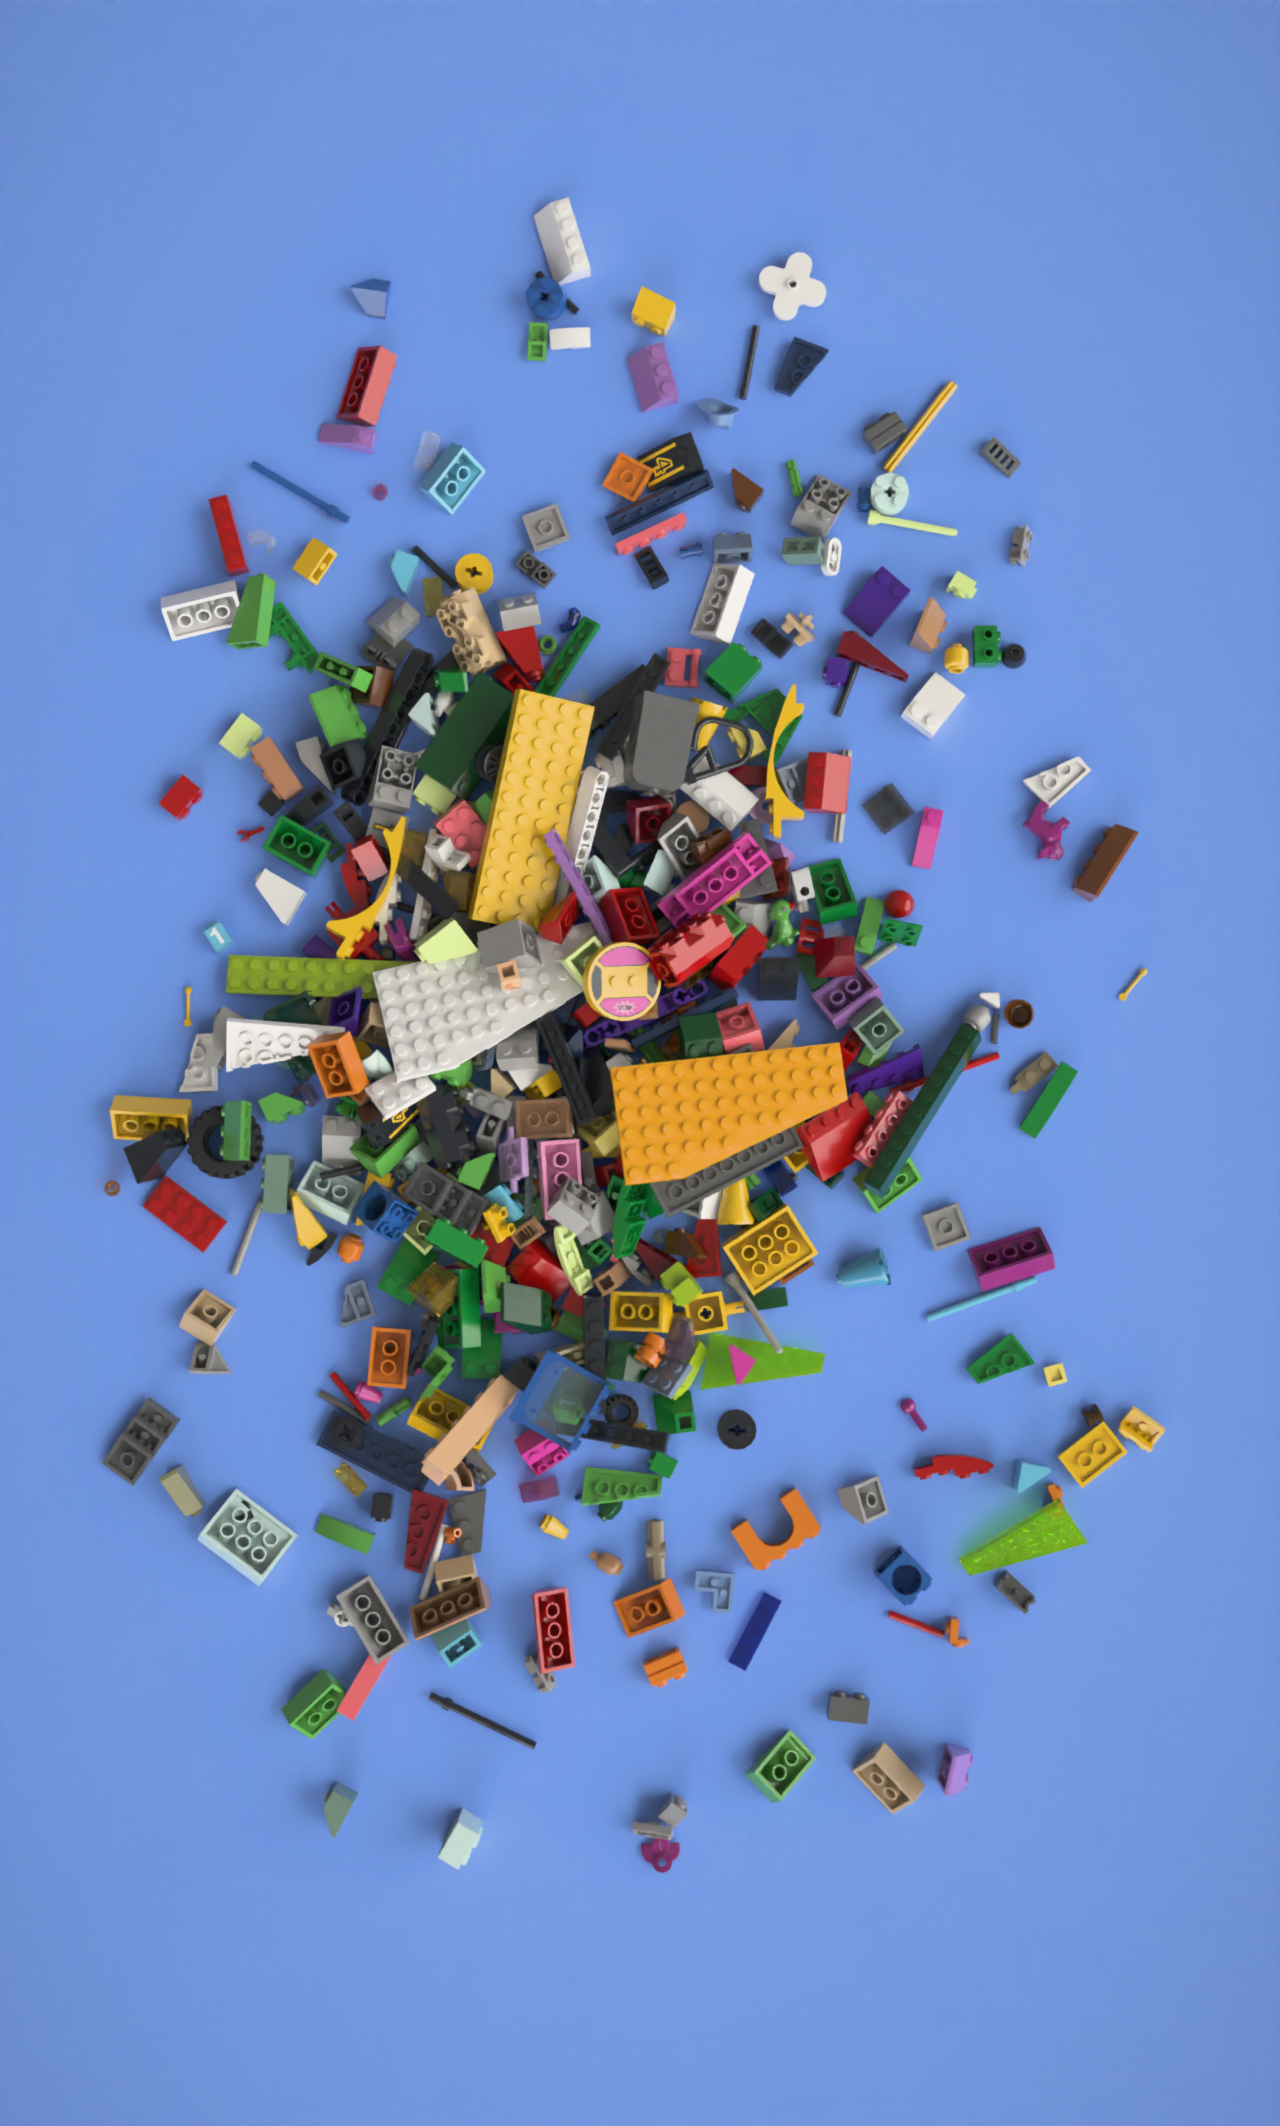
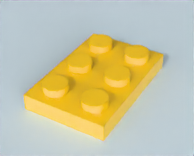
[1057,1421,1127,1488]

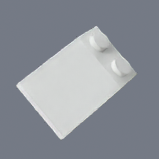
[901,672,965,740]

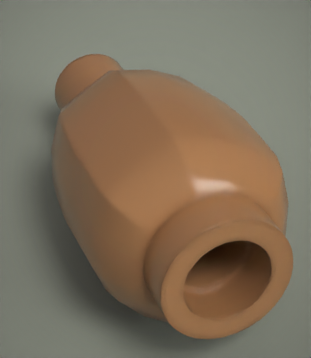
[589,1550,624,1575]

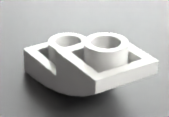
[550,327,591,350]

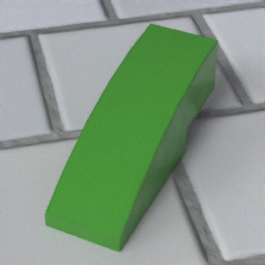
[315,1513,376,1554]

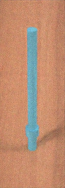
[926,1275,1037,1322]

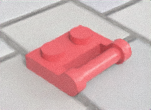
[664,647,702,689]

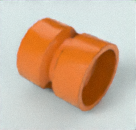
[634,1332,670,1369]

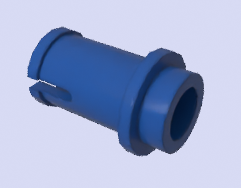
[856,487,871,513]
[679,542,704,559]

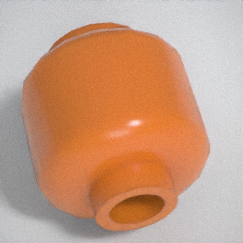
[337,1233,365,1264]

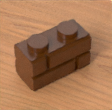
[689,827,733,866]

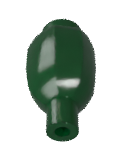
[597,1501,623,1522]

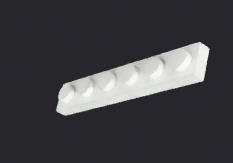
[409,829,442,942]

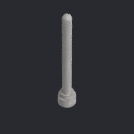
[724,1271,783,1354]

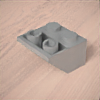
[546,1176,601,1236]

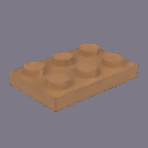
[516,1098,573,1140]

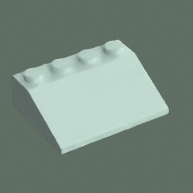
[197,1489,298,1586]

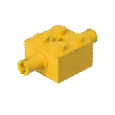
[672,1291,745,1336]

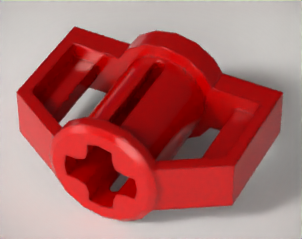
[796,918,824,955]

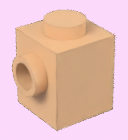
[497,960,521,991]

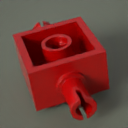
[325,901,383,960]

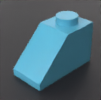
[389,549,420,597]

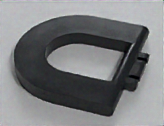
[591,790,662,879]

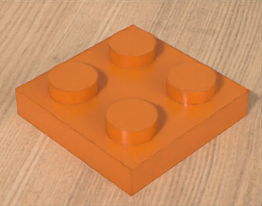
[602,452,654,503]

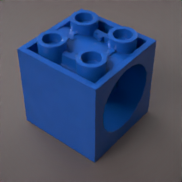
[352,1180,419,1243]
[874,1545,933,1606]

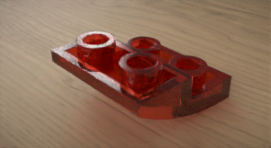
[763,857,790,901]

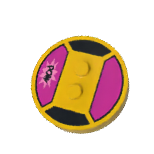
[582,942,661,1021]

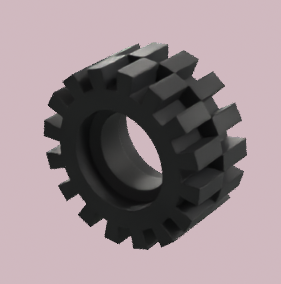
[604,1394,639,1426]

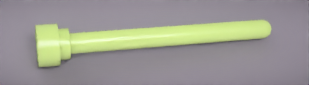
[867,509,957,536]

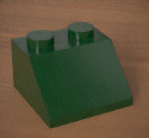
[678,1012,723,1060]

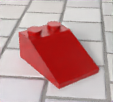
[505,1238,571,1304]

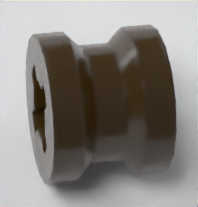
[1081,1403,1104,1428]

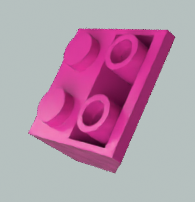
[513,1419,570,1476]

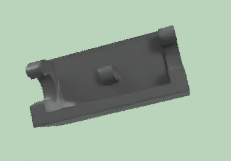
[993,1570,1036,1614]

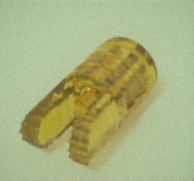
[333,1462,368,1498]

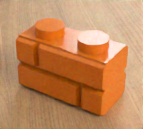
[643,1647,688,1688]

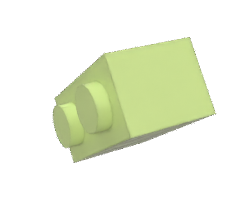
[219,713,263,760]
[413,774,458,817]

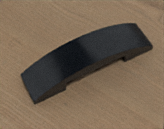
[332,801,391,864]

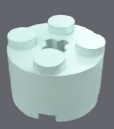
[869,473,909,517]

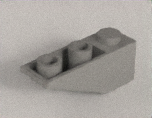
[296,736,336,794]

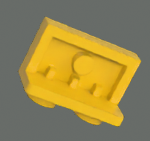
[1118,1406,1165,1452]

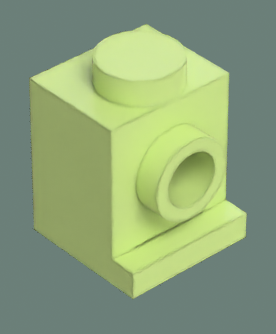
[945,571,977,600]

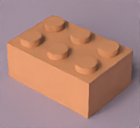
[250,736,306,803]

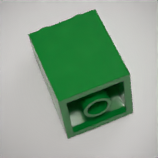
[704,642,763,704]

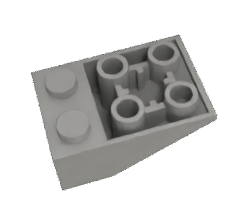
[790,475,852,542]
[367,745,419,814]

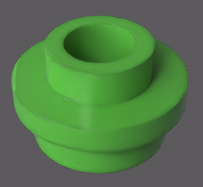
[538,635,557,655]

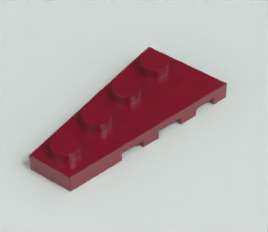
[404,1488,449,1574]

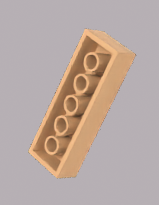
[421,1375,519,1486]

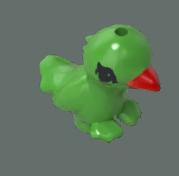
[765,899,800,949]

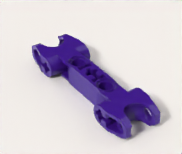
[583,980,708,1049]

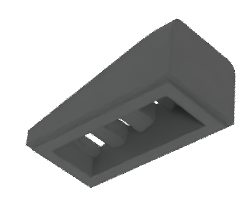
[980,437,1021,478]

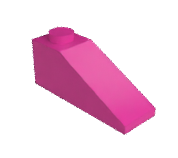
[911,807,944,870]

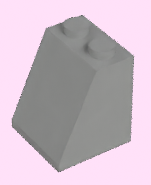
[477,919,542,974]

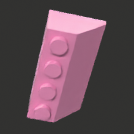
[537,1139,582,1220]

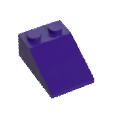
[843,566,911,638]

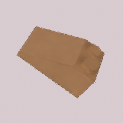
[909,597,947,654]

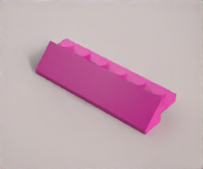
[656,831,772,930]

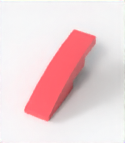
[337,1654,391,1721]

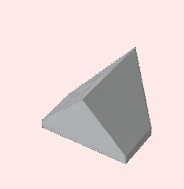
[189,1341,233,1374]

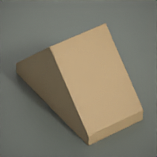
[491,1066,518,1098]

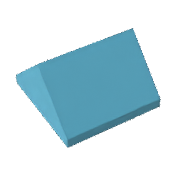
[1012,1459,1052,1494]

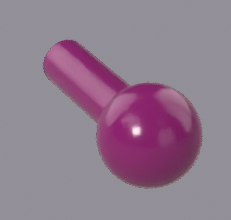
[900,1398,928,1432]

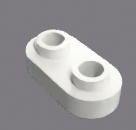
[821,538,842,576]

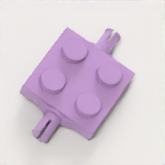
[498,1127,529,1193]

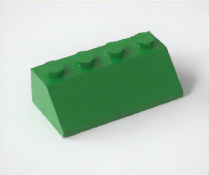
[436,1268,481,1348]

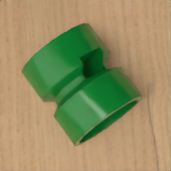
[617,868,647,888]

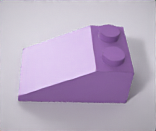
[937,1743,973,1796]

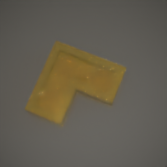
[422,577,451,618]

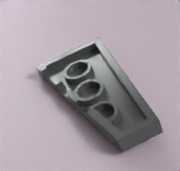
[740,818,778,900]

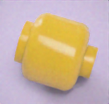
[944,644,969,674]

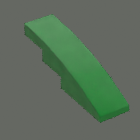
[1019,1061,1078,1139]

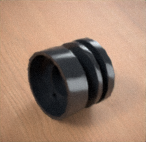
[473,743,504,784]

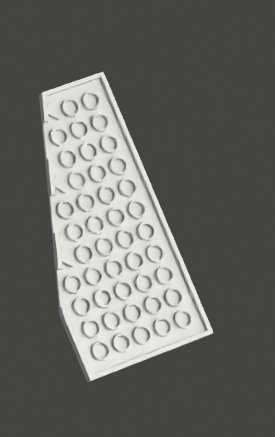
[373,922,602,1082]

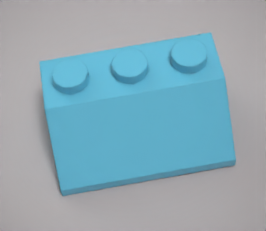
[418,443,486,515]

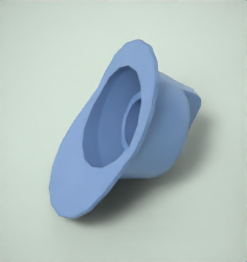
[697,398,739,430]

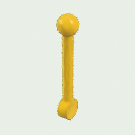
[1119,968,1147,1001]
[184,987,192,1027]

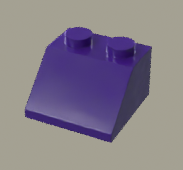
[327,987,363,1037]

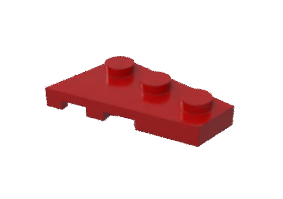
[686,1219,722,1278]

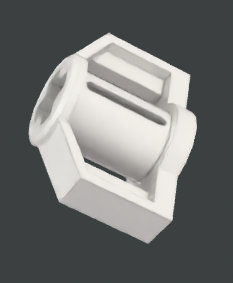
[326,1602,354,1627]

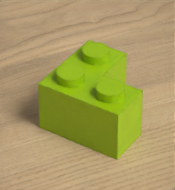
[660,1261,704,1307]

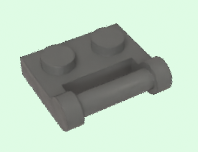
[462,1450,497,1487]

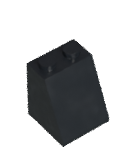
[757,957,799,1001]
[123,1127,188,1184]

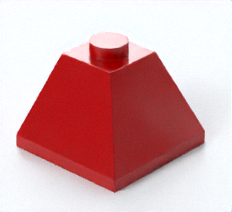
[538,892,579,945]

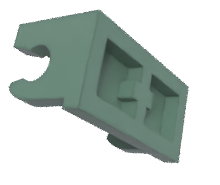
[781,536,825,565]

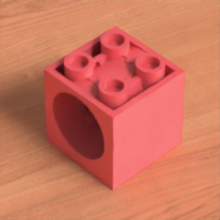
[716,1002,765,1055]

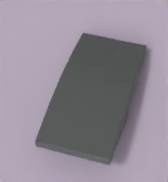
[402,1161,491,1236]
[102,1397,181,1485]

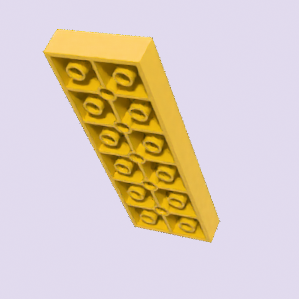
[467,689,595,933]

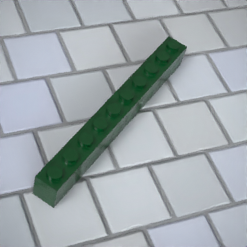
[863,1023,982,1198]

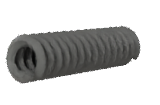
[991,1014,1000,1044]

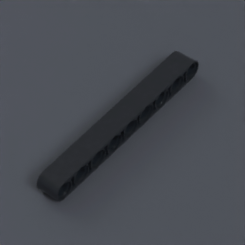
[341,648,434,806]

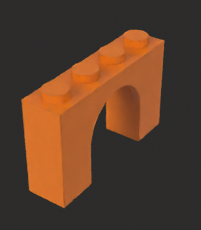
[730,1487,822,1571]

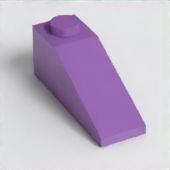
[318,424,377,454]

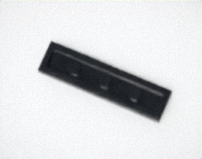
[396,858,460,919]

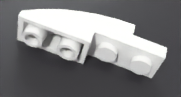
[374,868,402,945]

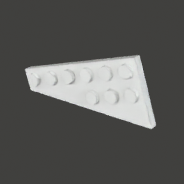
[226,1018,345,1072]

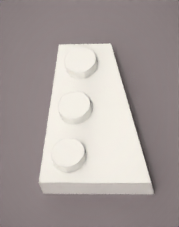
[1023,756,1091,809]
[179,1033,218,1092]

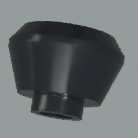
[1001,643,1026,669]

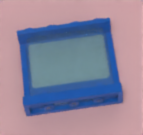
[508,1348,611,1454]

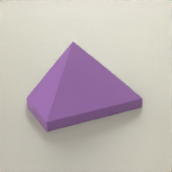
[764,838,796,872]

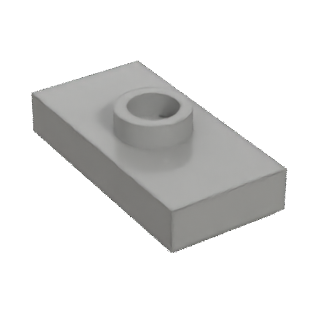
[632,1821,673,1840]

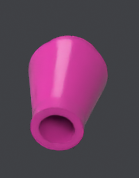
[353,1380,384,1404]

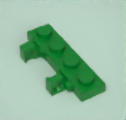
[269,602,319,675]

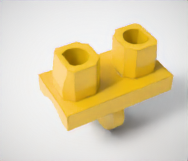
[482,1203,516,1243]

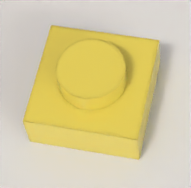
[1043,1363,1067,1387]

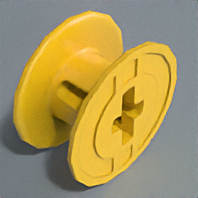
[455,553,494,595]

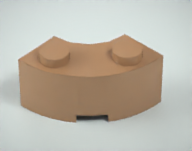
[445,1460,474,1491]

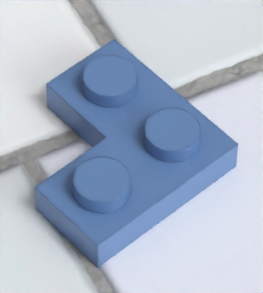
[694,1570,735,1613]

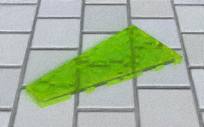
[700,1333,825,1390]
[959,1498,1088,1576]

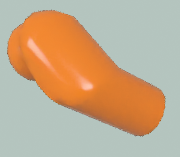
[443,1527,462,1544]

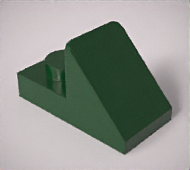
[748,1187,783,1222]

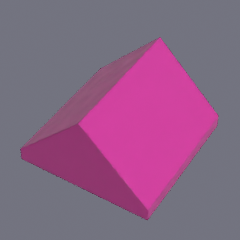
[728,1343,756,1385]

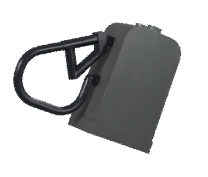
[623,690,753,797]

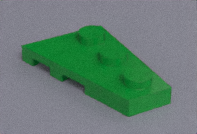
[965,1333,1036,1384]

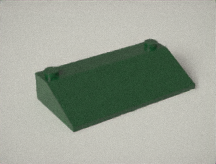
[414,672,514,801]

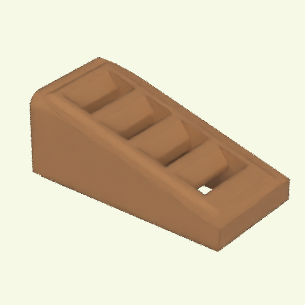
[510,1216,546,1250]

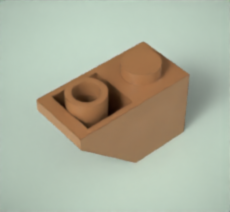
[592,1258,633,1297]

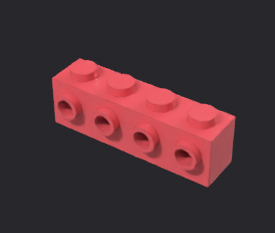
[852,1091,913,1168]

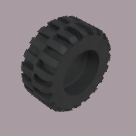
[187,1105,264,1179]

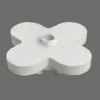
[759,252,826,321]

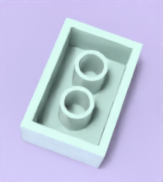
[438,1808,483,1870]

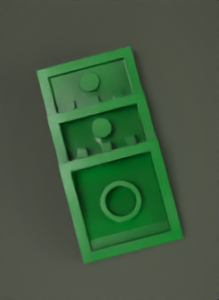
[613,1181,647,1259]

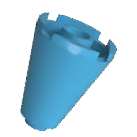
[836,1248,892,1288]

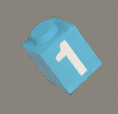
[204,922,235,953]

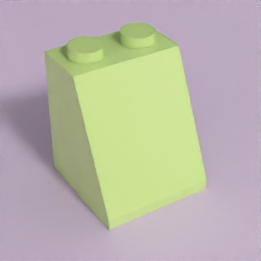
[413,917,478,964]

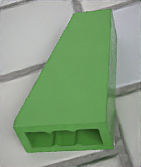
[226,573,276,650]

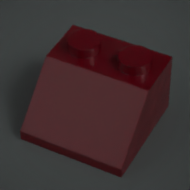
[626,796,671,844]

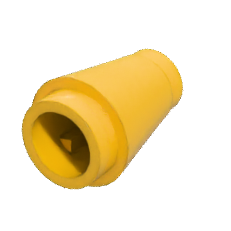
[539,1514,569,1540]

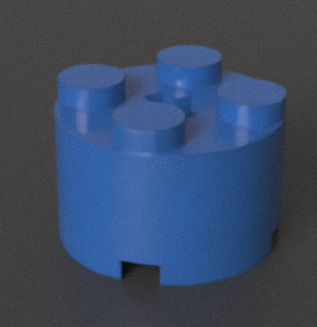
[525,277,567,320]

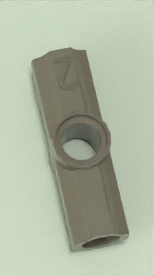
[646,1519,666,1581]

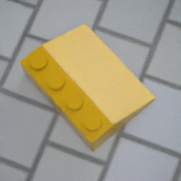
[720,1202,819,1296]

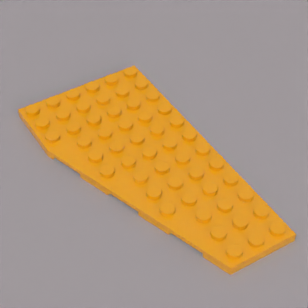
[610,1042,848,1186]

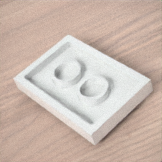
[365,1071,436,1120]

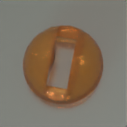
[105,1180,121,1196]

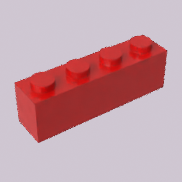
[208,494,250,577]

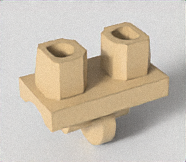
[781,613,815,647]

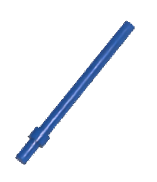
[251,461,350,524]

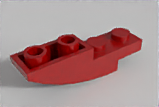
[340,843,373,912]
[912,1454,994,1480]

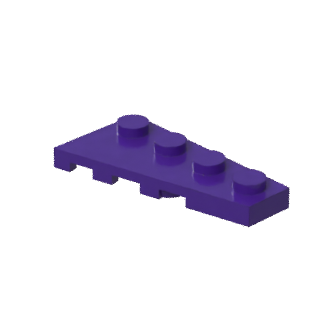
[846,1044,925,1095]

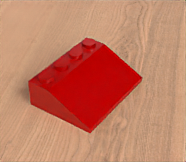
[796,1091,872,1182]

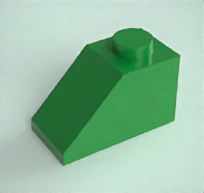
[432,666,468,692]

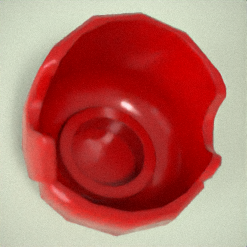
[884,890,915,918]

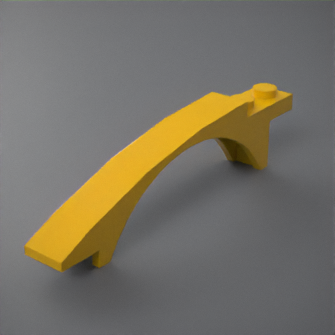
[765,685,804,839]
[326,816,406,961]

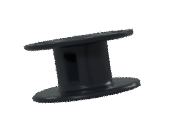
[717,1409,757,1450]

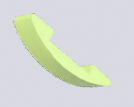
[554,1223,595,1296]

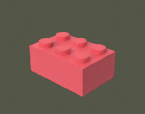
[432,798,487,869]

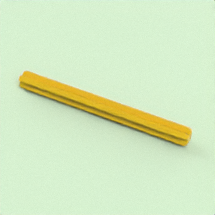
[883,381,957,473]

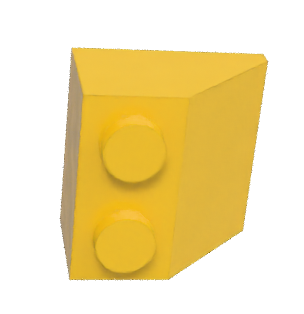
[632,286,676,337]

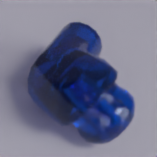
[558,607,581,634]

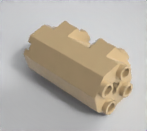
[436,587,507,677]

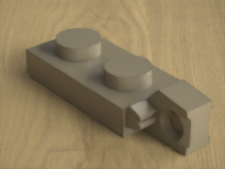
[1008,1052,1058,1095]

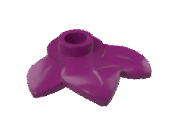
[641,1838,680,1873]

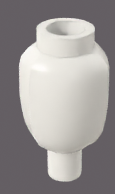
[434,691,455,717]

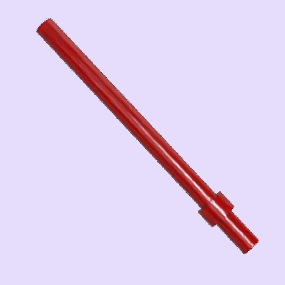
[889,1052,1000,1093]

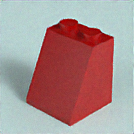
[496,626,544,683]

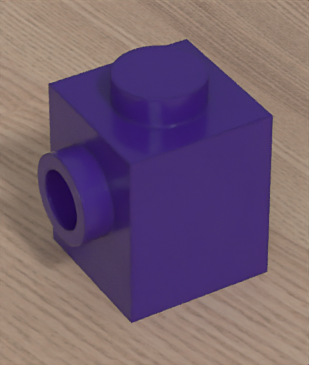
[822,658,847,688]

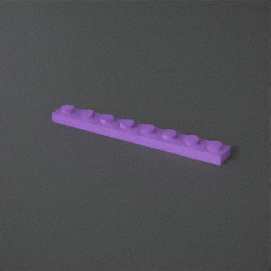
[544,828,615,946]

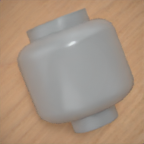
[962,1005,991,1032]

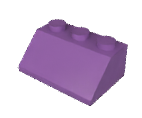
[627,342,679,413]
[811,962,883,1031]

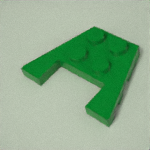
[724,688,803,767]

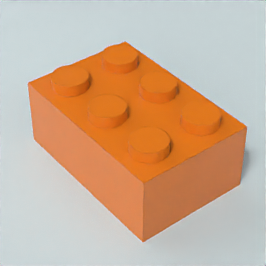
[306,1031,369,1098]

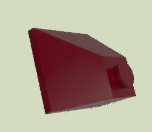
[814,936,855,978]

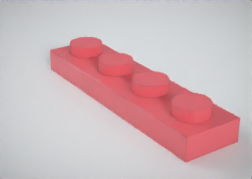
[615,512,687,556]

